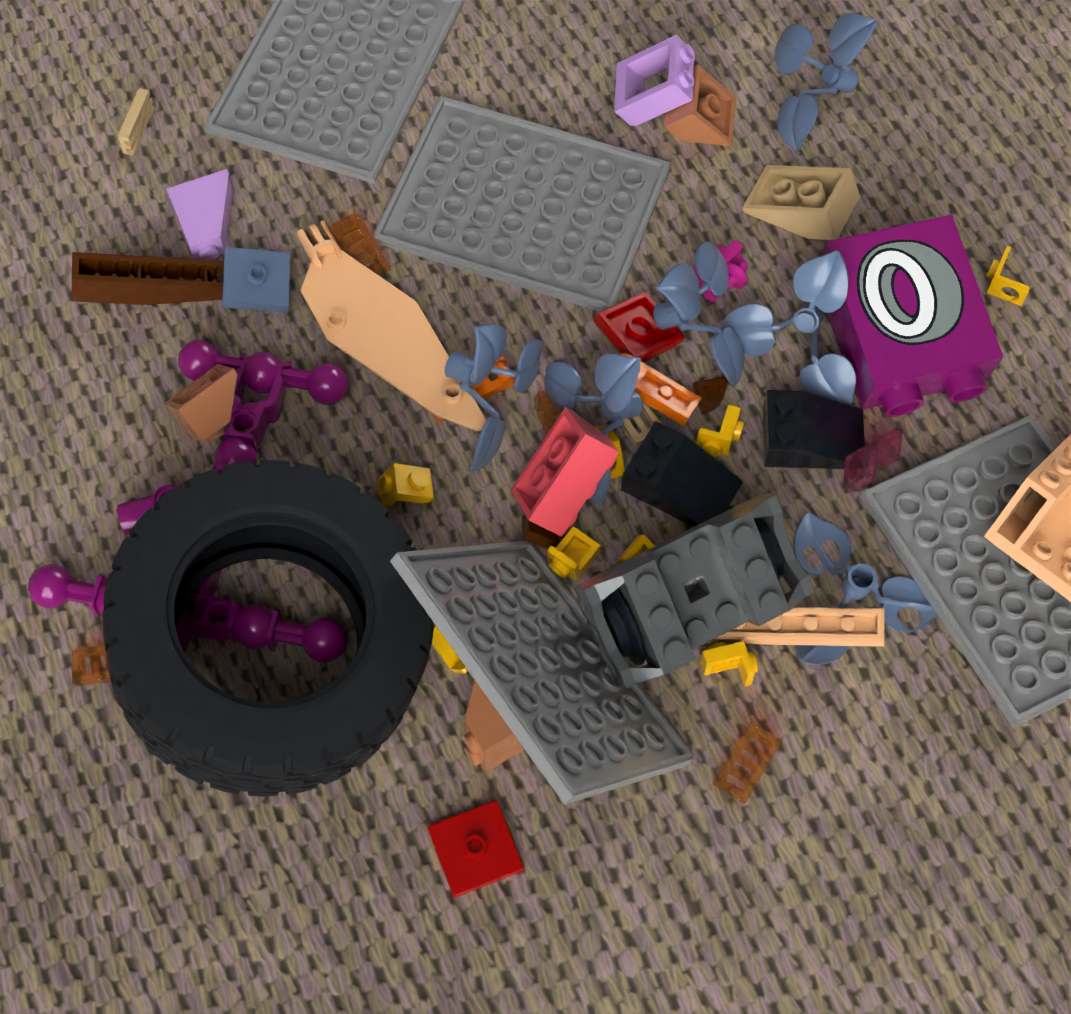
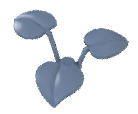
[775,13,878,151]
[653,241,744,387]
[720,250,856,405]
[445,324,542,472]
[544,353,642,505]
[794,512,937,665]

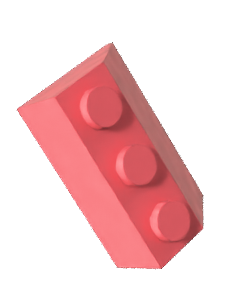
[511,407,619,537]

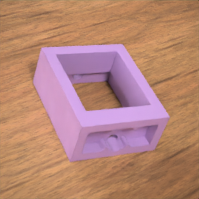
[614,35,695,126]

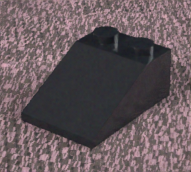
[763,390,866,470]
[621,421,743,527]

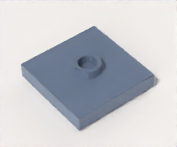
[222,247,290,313]

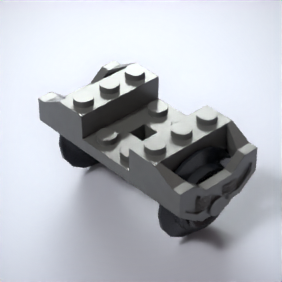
[576,492,815,689]

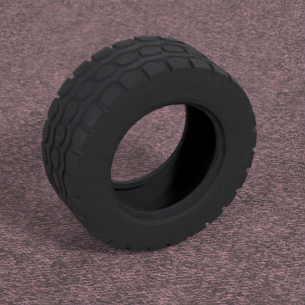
[102,460,434,797]

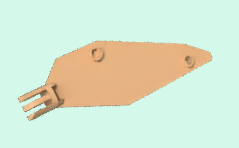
[296,220,486,431]

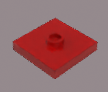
[593,291,685,363]
[427,800,524,898]

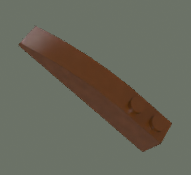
[72,252,224,305]

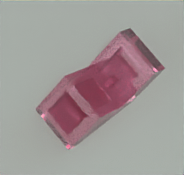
[843,428,903,491]

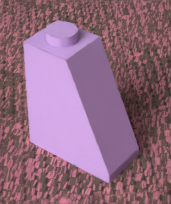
[167,169,233,260]

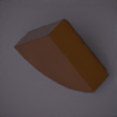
[693,377,727,415]
[522,514,560,549]

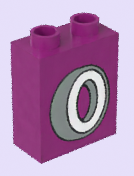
[820,215,1003,417]

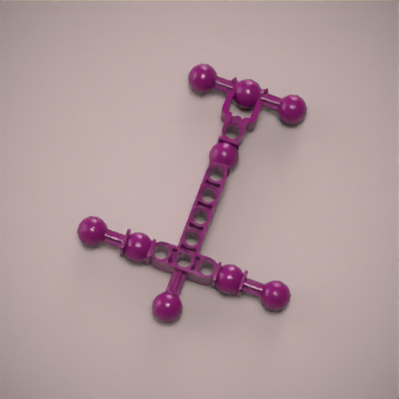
[28,340,349,662]

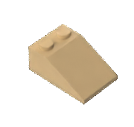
[742,165,860,240]

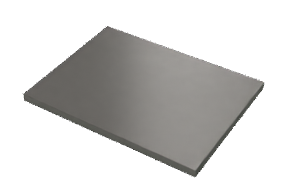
[204,0,464,184]
[372,95,672,312]
[859,415,1071,728]
[390,540,695,805]

